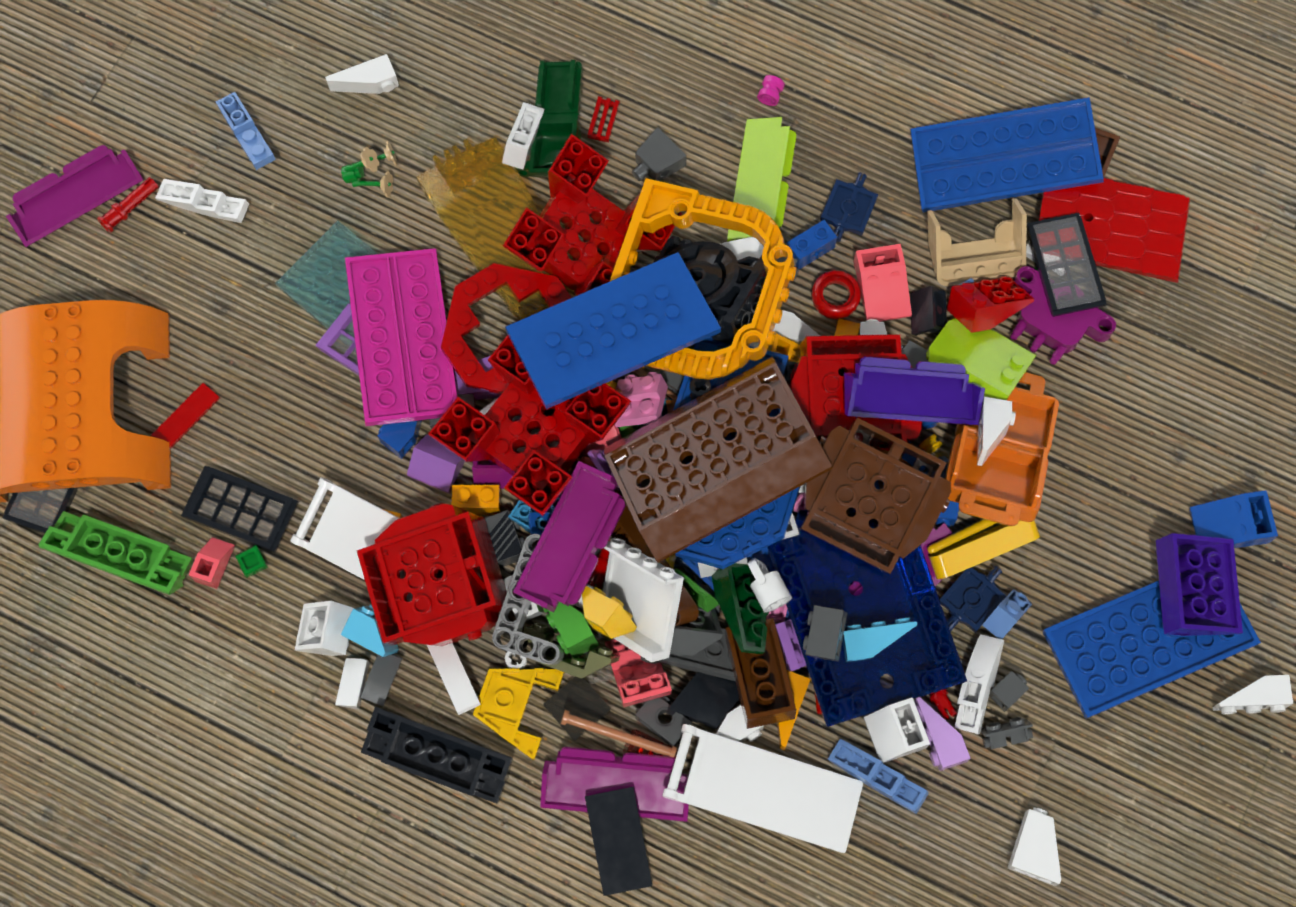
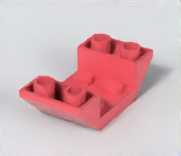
[605,639,672,707]

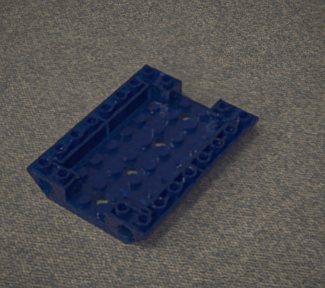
[767,513,967,727]

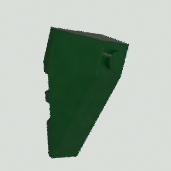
[711,563,769,654]

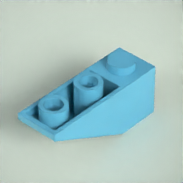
[843,618,917,662]

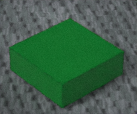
[235,545,268,578]

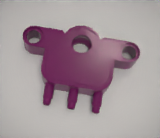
[1010,266,1116,365]

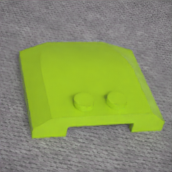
[926,318,1037,400]

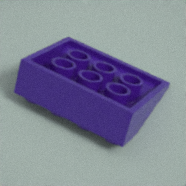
[1155,533,1243,636]

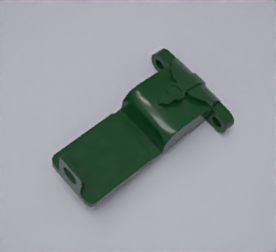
[514,59,583,178]

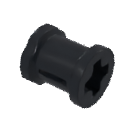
[690,378,711,401]

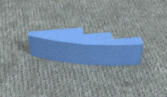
[828,738,929,814]

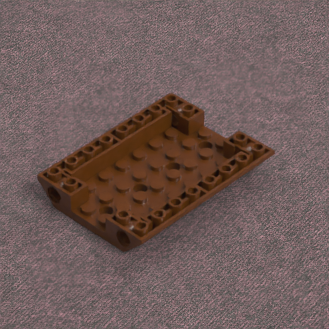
[604,356,833,563]

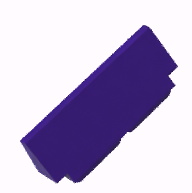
[844,357,985,425]

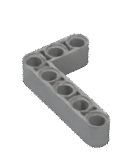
[492,534,564,665]

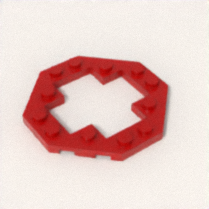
[441,263,572,394]

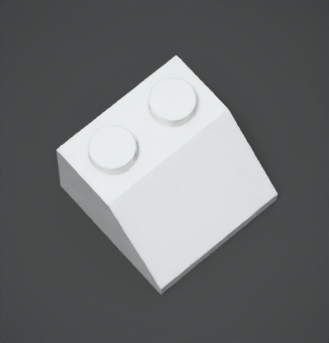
[295,601,354,656]

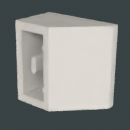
[864,697,930,763]

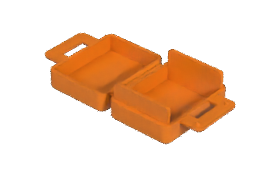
[944,372,1059,526]

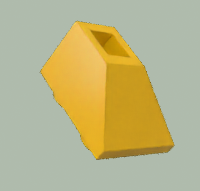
[582,586,637,639]

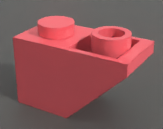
[189,537,235,589]

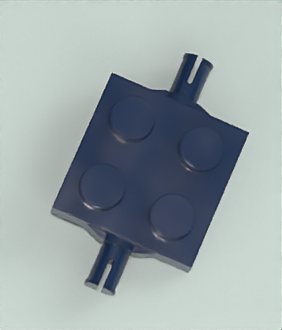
[820,172,878,242]
[938,566,1006,633]

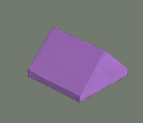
[407,434,465,494]

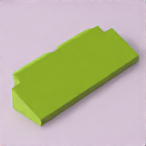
[727,117,796,242]

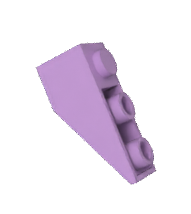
[914,697,971,771]

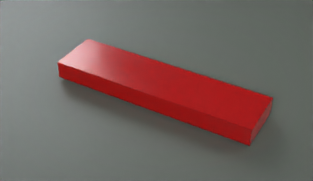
[150,383,220,449]

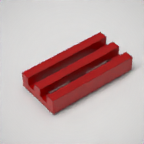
[587,96,620,143]

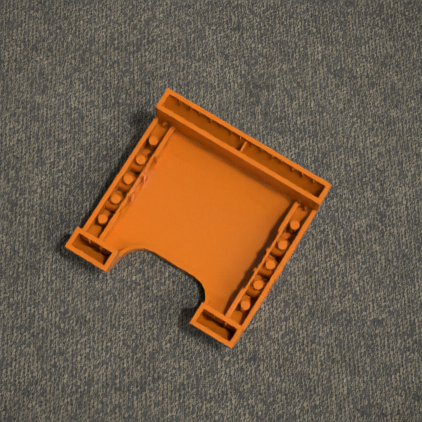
[0,300,171,503]

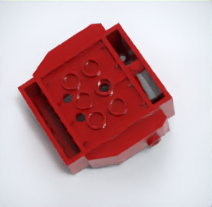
[788,334,922,457]
[357,503,507,646]

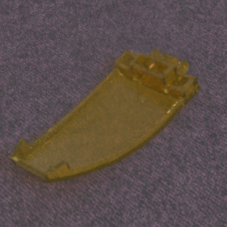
[416,137,550,320]

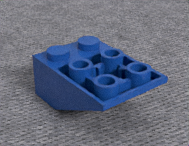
[1189,490,1278,548]

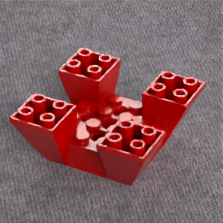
[502,134,683,296]
[428,335,632,516]

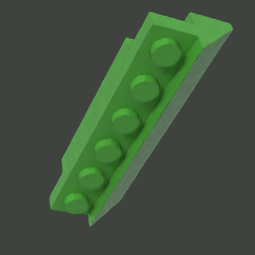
[38,511,193,595]

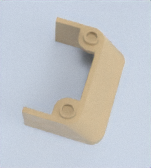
[927,198,1027,286]

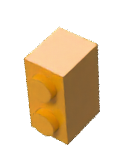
[451,485,502,515]

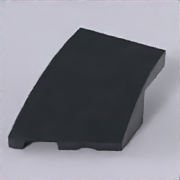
[667,672,740,729]

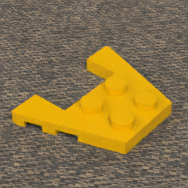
[473,668,565,760]

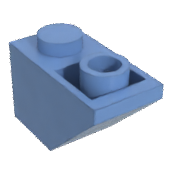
[983,589,1032,639]

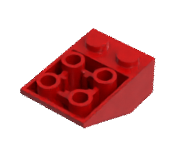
[947,276,1034,333]

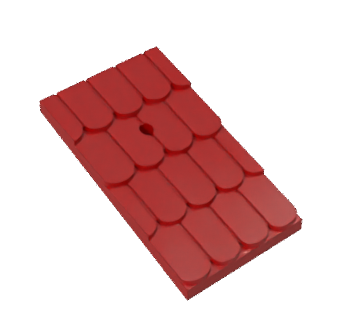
[1037,178,1190,283]

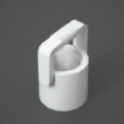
[747,558,792,612]

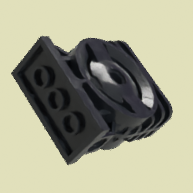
[654,236,767,346]

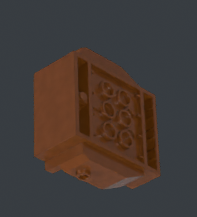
[800,418,951,574]

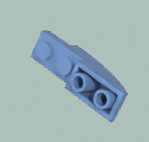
[216,92,276,170]

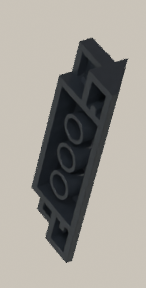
[361,707,513,804]

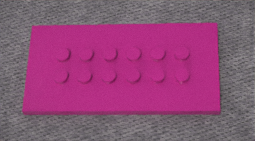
[345,248,457,427]

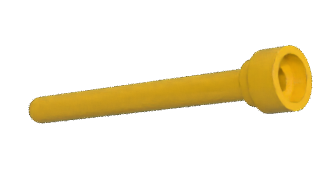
[927,519,997,554]

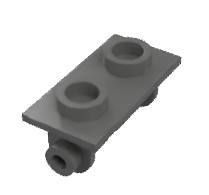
[981,717,1033,750]

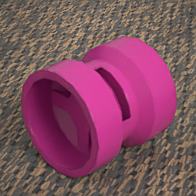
[757,75,785,106]

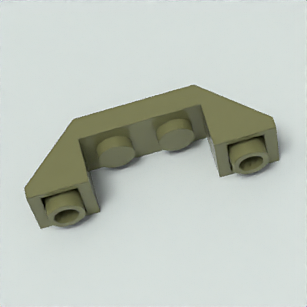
[523,623,620,679]

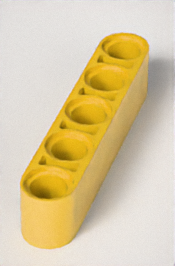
[928,520,1040,579]

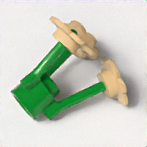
[341,141,398,198]

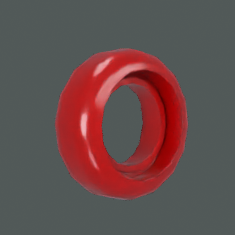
[811,270,861,319]

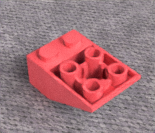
[853,244,912,322]

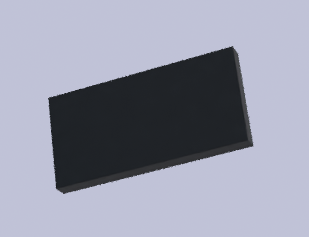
[585,787,652,896]

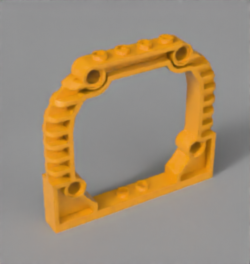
[610,178,796,380]

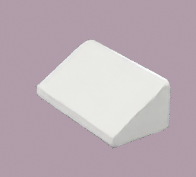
[335,658,370,710]

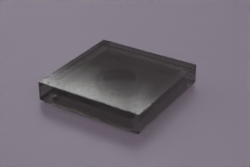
[543,676,611,742]

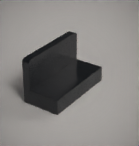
[910,286,947,336]

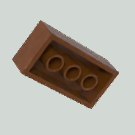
[725,618,796,729]

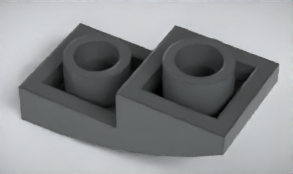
[360,654,403,706]

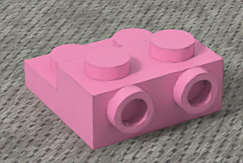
[615,372,668,427]

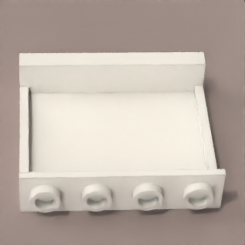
[587,538,684,662]

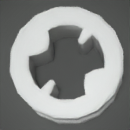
[505,651,527,669]

